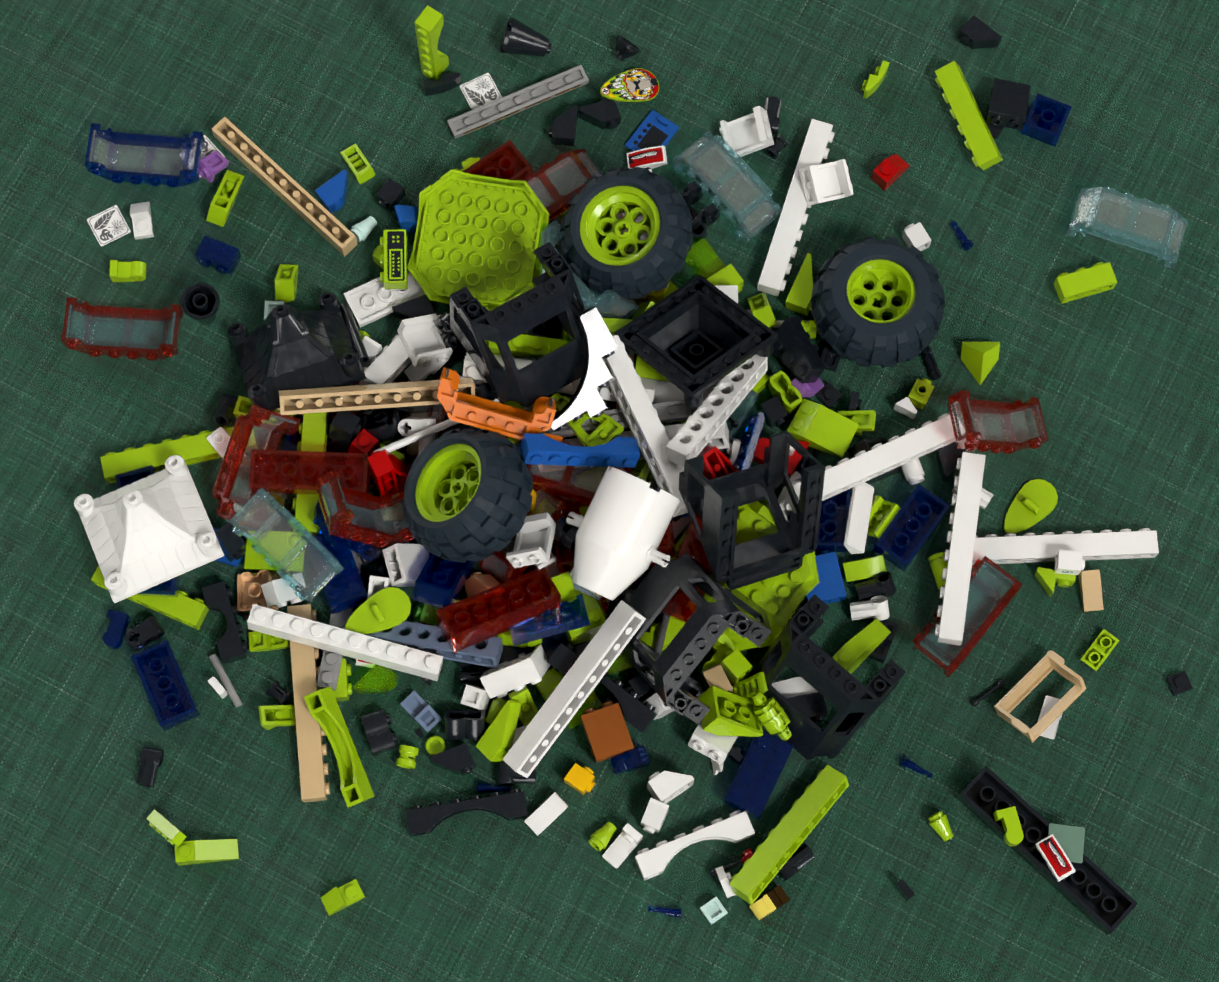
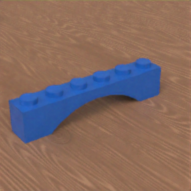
[520,433,641,468]

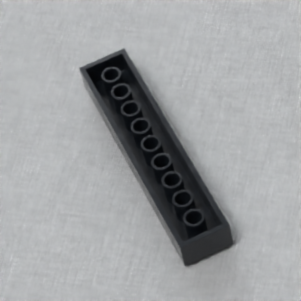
[957,766,1138,935]

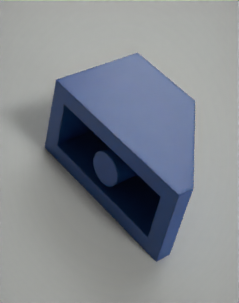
[315,169,348,213]
[394,205,419,235]

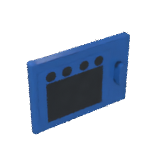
[625,109,679,151]

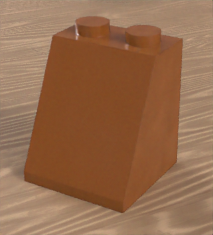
[580,701,634,763]

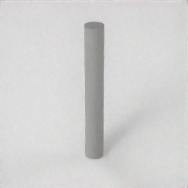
[209,654,243,708]

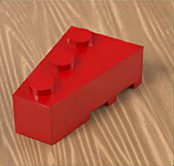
[697,446,740,480]
[367,450,410,500]

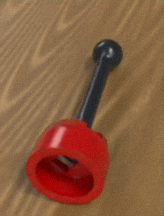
[710,848,753,878]

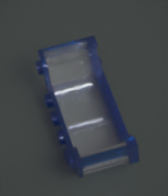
[85,123,205,188]

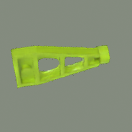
[551,392,624,447]

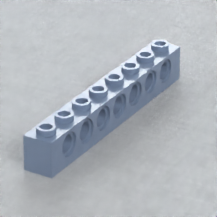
[345,612,503,668]

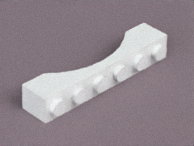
[635,810,755,881]

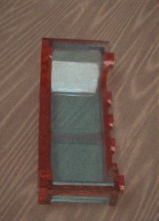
[61,298,184,361]
[317,470,414,547]
[912,556,1023,678]

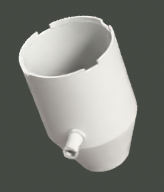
[566,466,680,601]

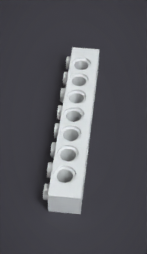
[665,354,768,467]

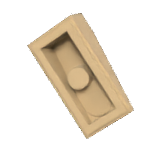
[1078,570,1104,612]

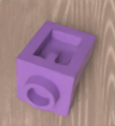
[198,150,229,183]
[791,378,824,397]

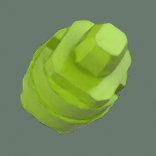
[752,692,792,741]

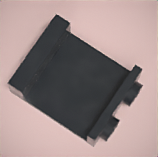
[986,78,1031,130]

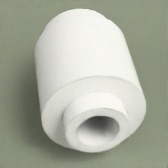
[901,458,925,485]

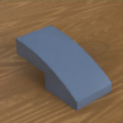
[400,691,442,732]

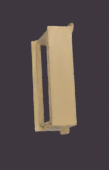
[994,650,1086,743]

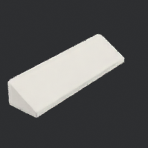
[844,482,874,554]

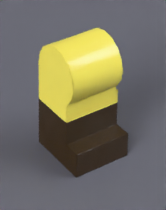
[750,885,790,920]

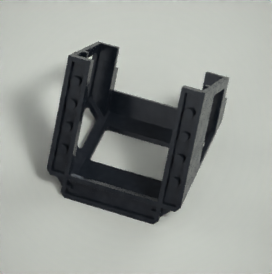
[449,242,585,407]
[678,431,825,590]
[622,554,772,724]
[748,594,906,760]

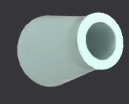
[350,216,377,242]

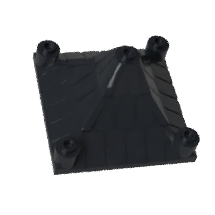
[614,274,778,408]
[228,292,366,416]

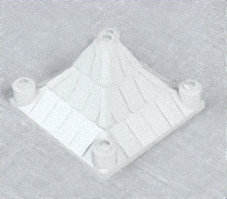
[74,455,224,603]

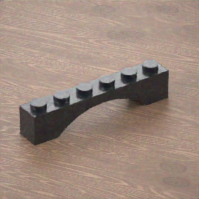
[547,643,658,733]
[406,789,528,837]

